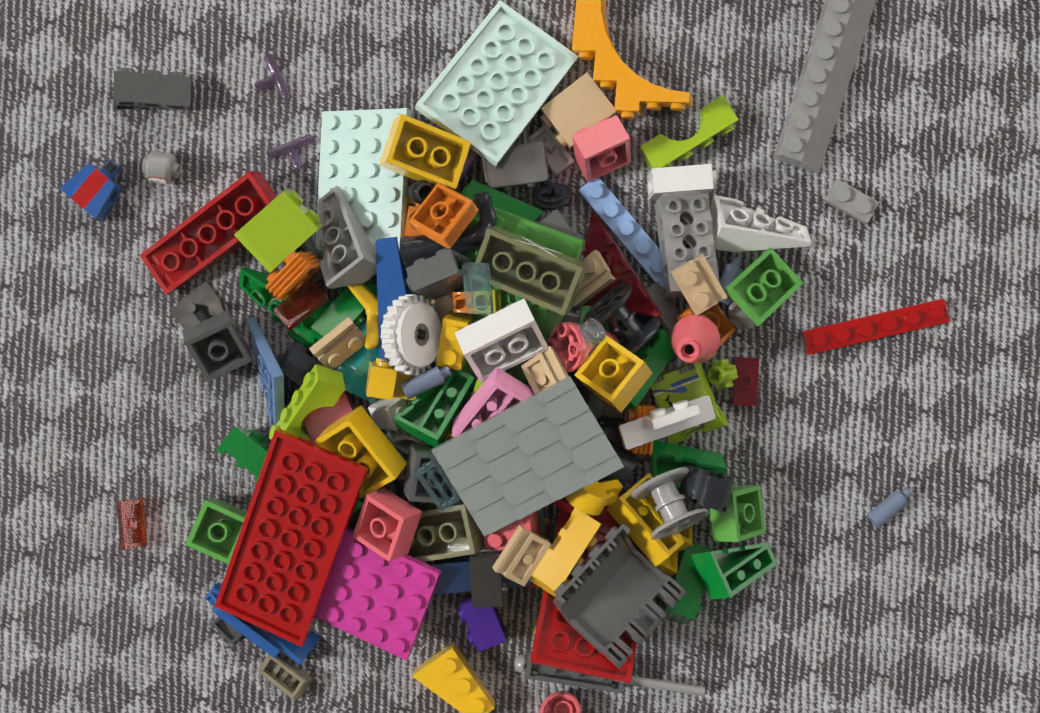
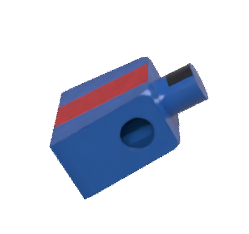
[60,160,122,221]

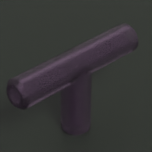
[254,54,292,101]
[266,134,314,170]

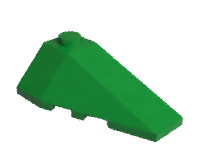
[239,267,333,350]

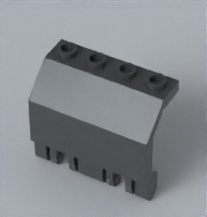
[553,523,686,669]

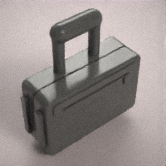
[482,128,549,192]

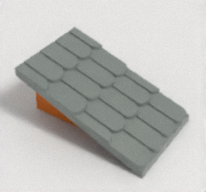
[431,376,624,536]

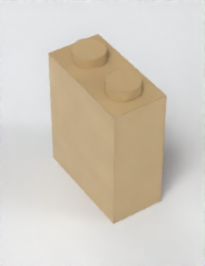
[540,73,616,151]

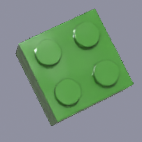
[710,485,765,542]
[185,497,247,565]

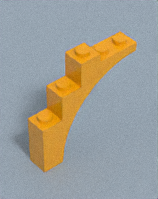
[572,0,693,120]

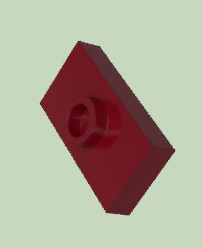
[731,357,759,406]

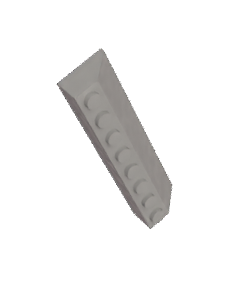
[773,0,876,174]

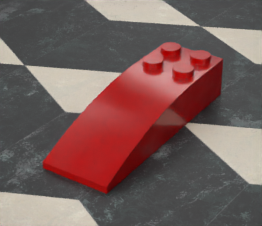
[139,171,277,295]

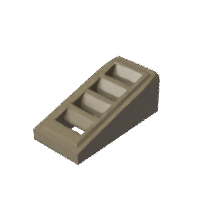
[258,655,313,701]

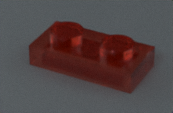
[273,280,329,331]
[116,498,148,550]

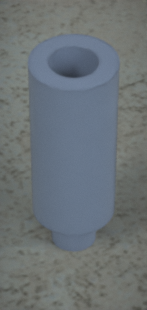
[718,256,743,306]
[401,366,452,400]
[866,488,912,529]

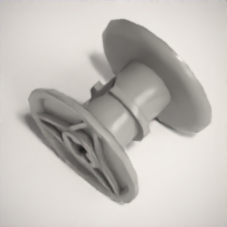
[631,467,710,540]

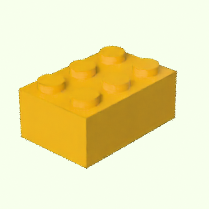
[378,114,471,190]
[315,406,407,498]

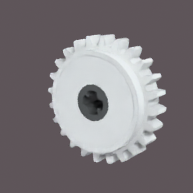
[380,294,442,375]

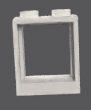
[647,164,717,201]

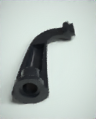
[399,192,497,272]

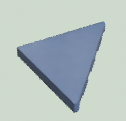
[246,317,284,425]

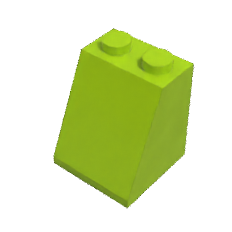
[234,189,322,273]

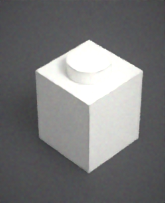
[368,397,408,431]

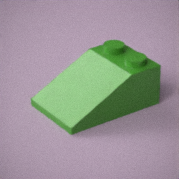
[724,247,803,327]

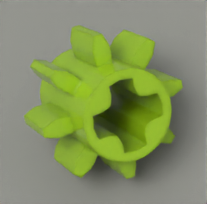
[707,359,738,389]

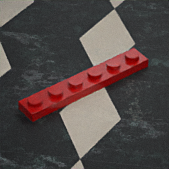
[801,298,950,355]

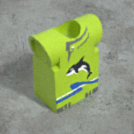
[651,363,728,444]

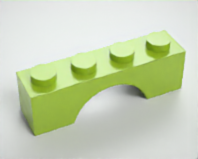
[638,95,739,171]
[269,364,346,442]

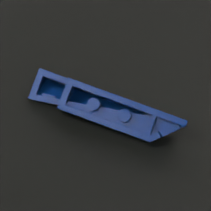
[376,236,412,359]
[205,583,320,665]

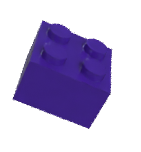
[458,589,507,652]

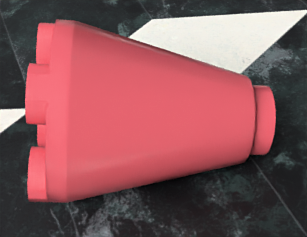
[670,314,720,364]

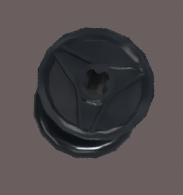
[583,282,661,353]

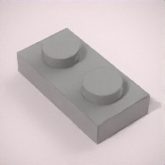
[823,179,879,224]

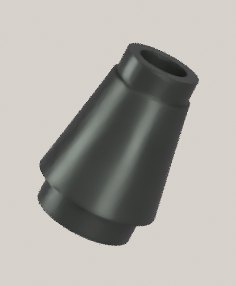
[406,180,434,205]

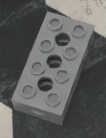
[655,193,719,299]

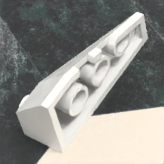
[710,195,812,252]

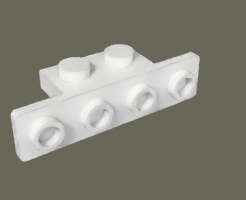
[618,395,715,450]

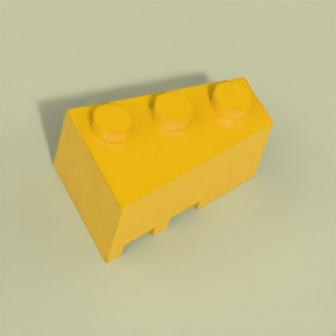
[606,472,684,567]
[530,508,601,597]
[412,642,495,713]

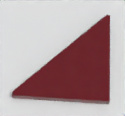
[583,213,662,318]

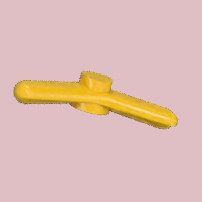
[348,283,379,349]

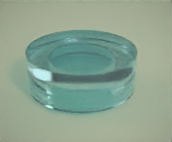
[581,318,606,345]

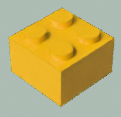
[574,335,653,413]

